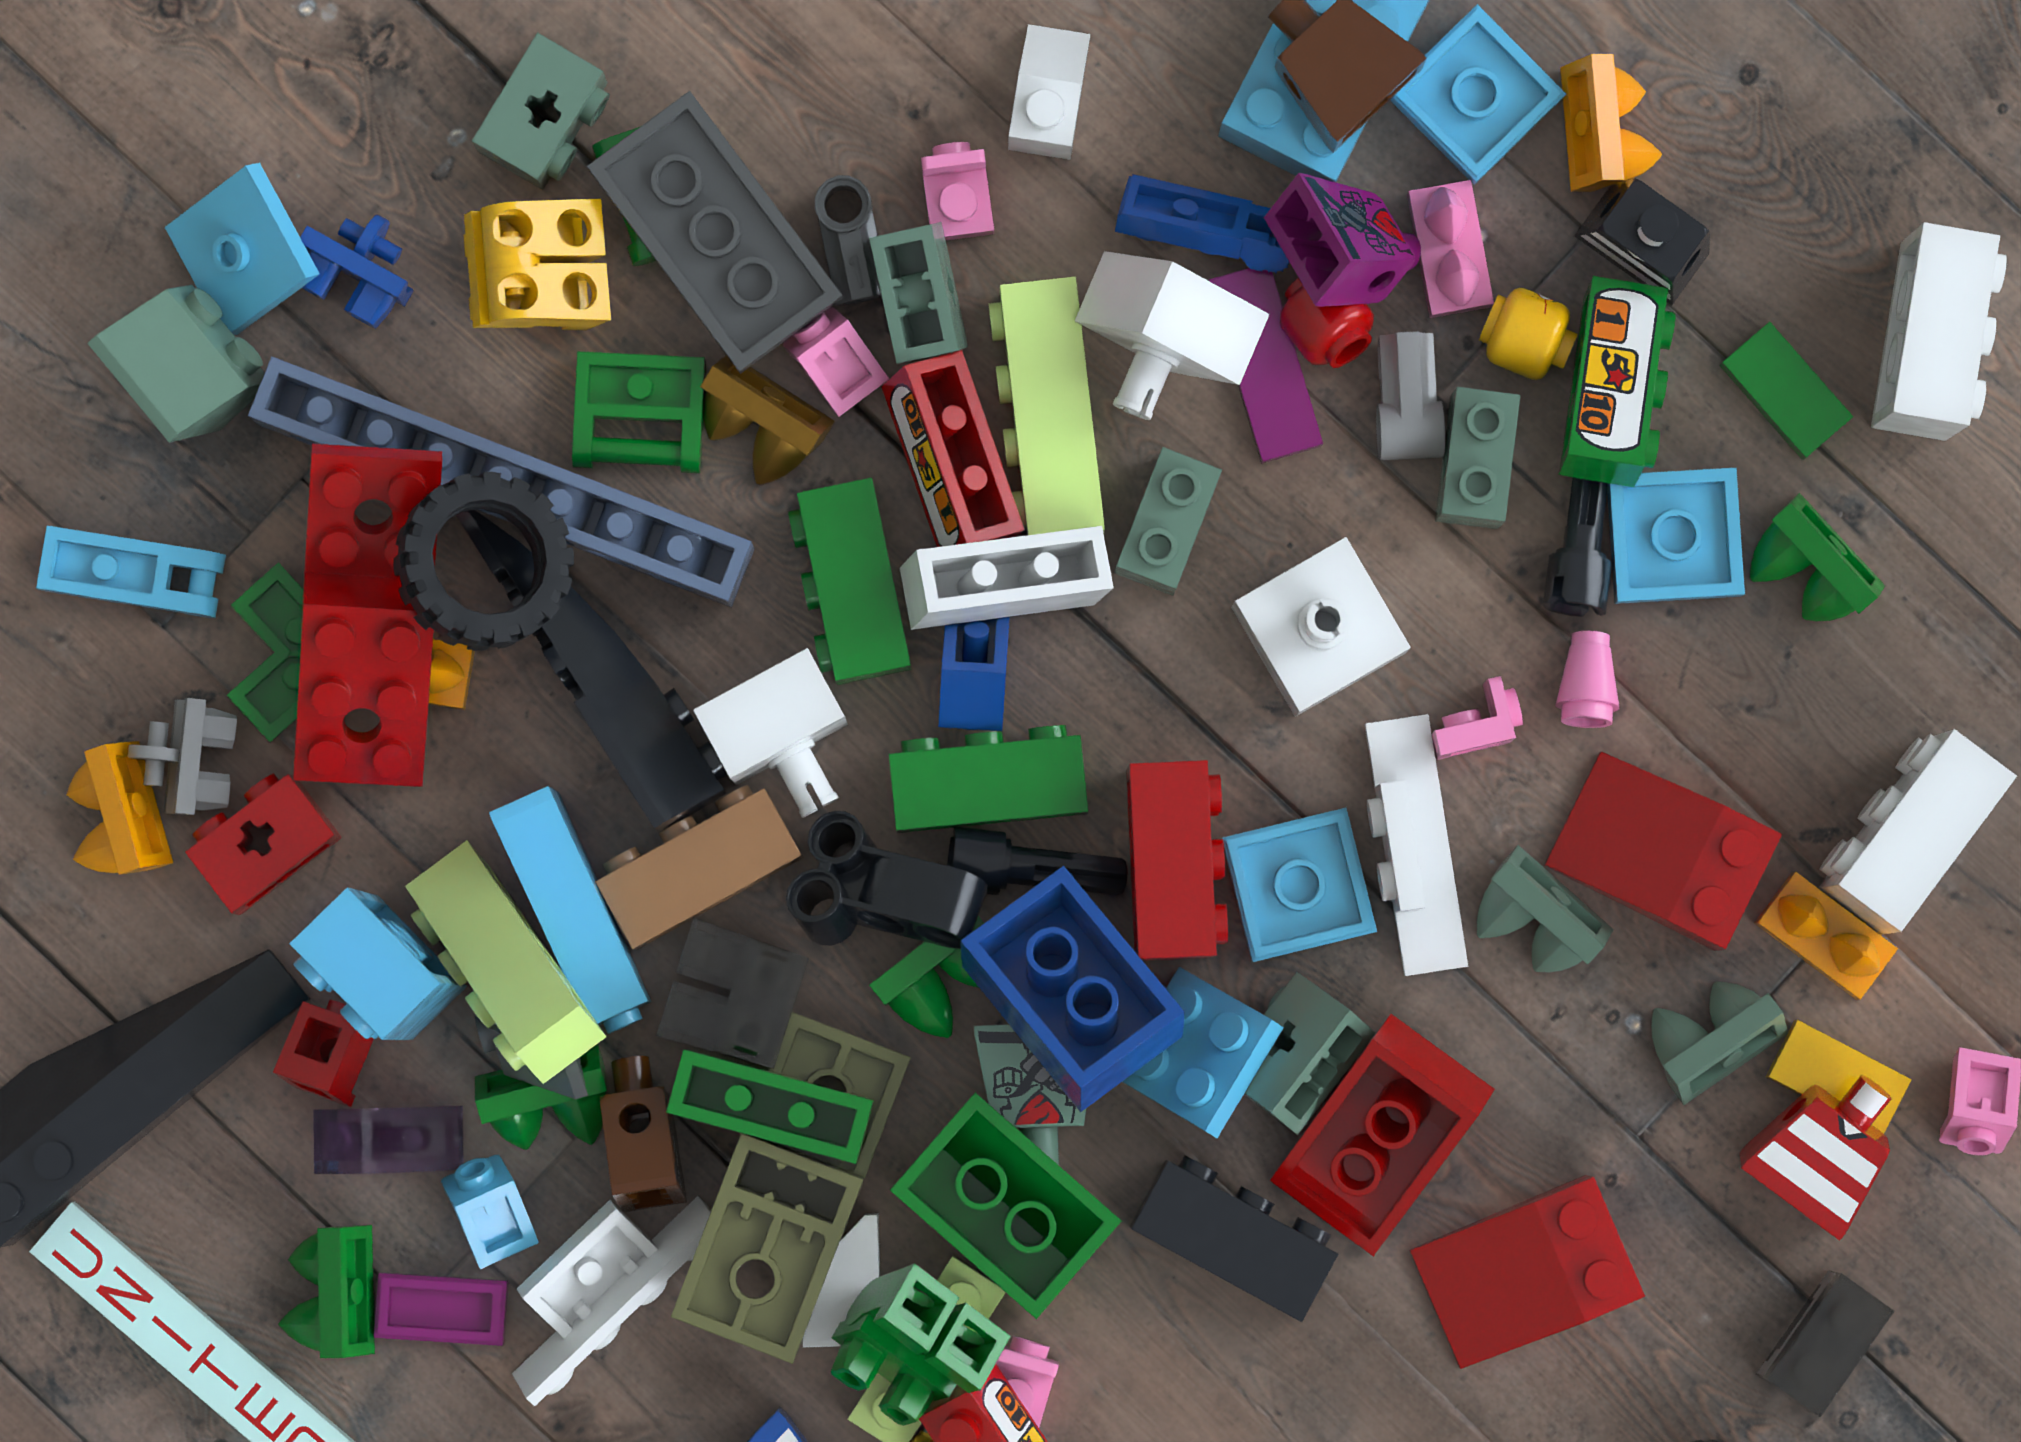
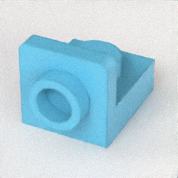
[441,1155,539,1269]

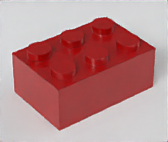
[1126,760,1228,961]

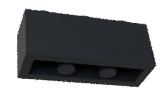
[1130,1155,1339,1322]

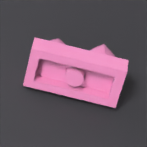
[1407,180,1494,318]

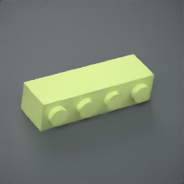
[988,276,1105,535]
[405,840,606,1084]

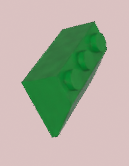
[890,1092,1122,1319]

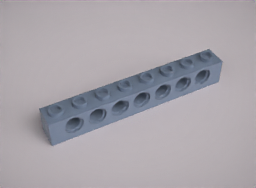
[248,356,755,608]

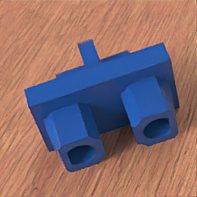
[300,215,414,329]

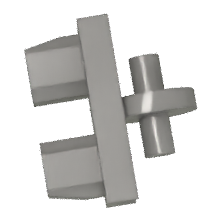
[128,698,237,816]

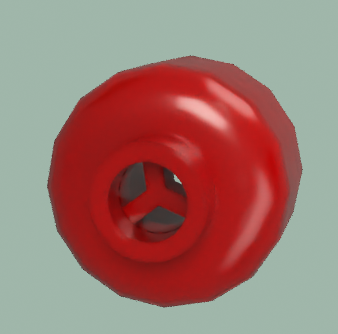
[1279,278,1374,368]

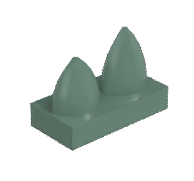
[1477,845,1614,972]
[1651,981,1788,1105]

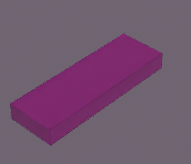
[1208,268,1323,464]

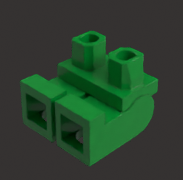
[831,1263,1011,1426]

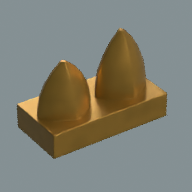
[700,356,835,485]

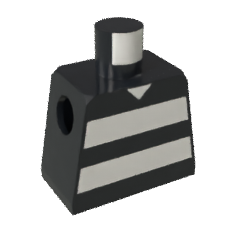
[1574,178,1710,306]

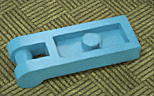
[36,525,226,618]

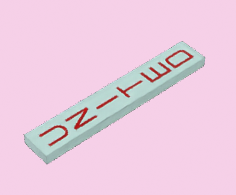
[29,1202,355,1442]

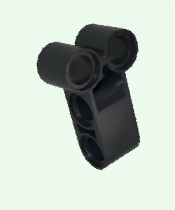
[786,811,988,949]

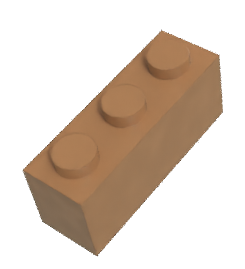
[595,784,804,950]

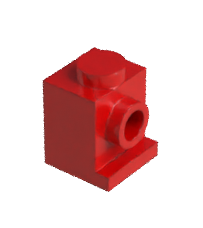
[273,1000,374,1108]

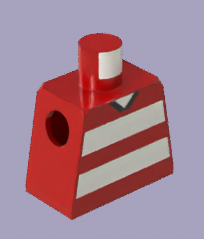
[1740,1075,1892,1241]

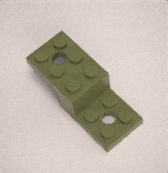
[671,1012,911,1364]

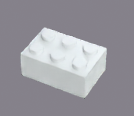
[1871,222,2007,441]
[1818,729,2017,935]

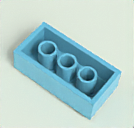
[1218,0,1429,182]
[289,887,467,1040]

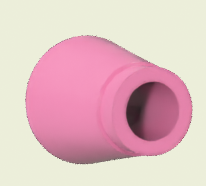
[1555,631,1619,728]

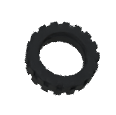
[393,472,574,651]

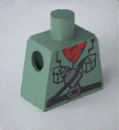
[974,1025,1086,1165]

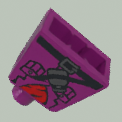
[1264,173,1421,307]

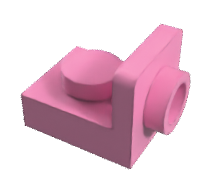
[921,142,994,241]
[783,307,889,417]
[1432,676,1523,760]
[1939,1047,2021,1155]
[996,1336,1059,1428]

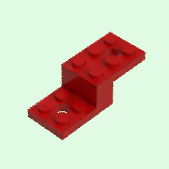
[293,444,442,787]

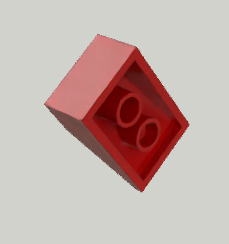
[1544,751,1782,951]
[1269,1014,1495,1257]
[1409,1175,1645,1369]

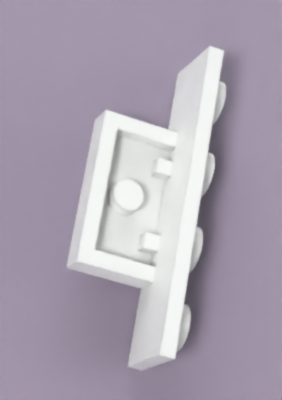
[1364,714,1468,976]
[512,1196,711,1406]

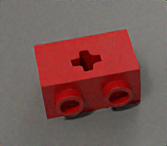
[185,773,342,915]

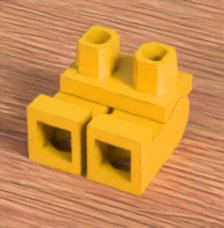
[463,199,611,331]

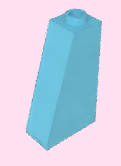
[489,786,652,1034]

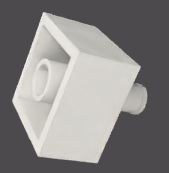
[1075,251,1269,420]
[1231,537,1411,717]
[693,648,848,818]

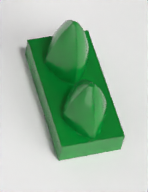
[1749,493,1886,621]
[869,916,984,1038]
[475,1044,607,1150]
[278,1225,375,1358]

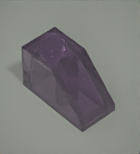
[313,1106,464,1174]

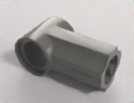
[815,175,882,306]

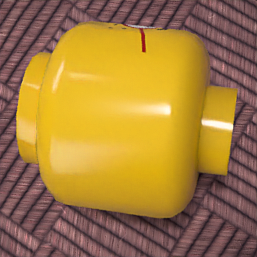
[1479,288,1578,380]

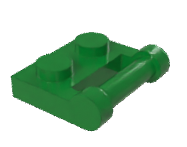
[572,351,706,473]

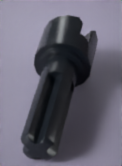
[1543,477,1612,617]
[947,826,1128,895]

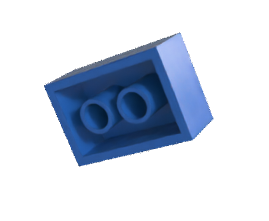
[961,866,1185,1112]

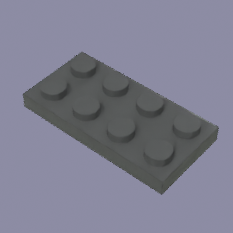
[587,91,843,374]

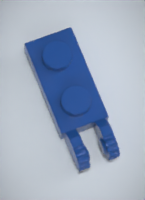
[1115,174,1290,274]

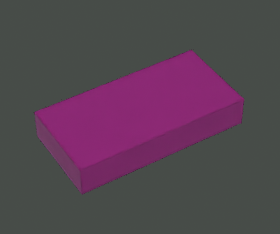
[374,1272,509,1346]

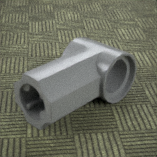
[1376,331,1445,460]

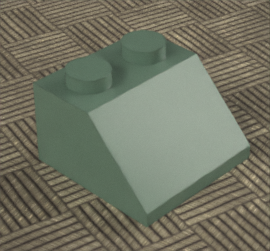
[87,285,265,443]

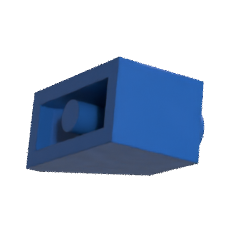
[938,617,1010,731]

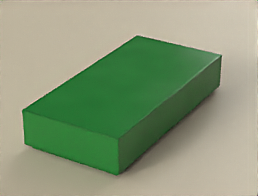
[1719,321,1853,461]

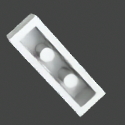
[900,526,1114,630]

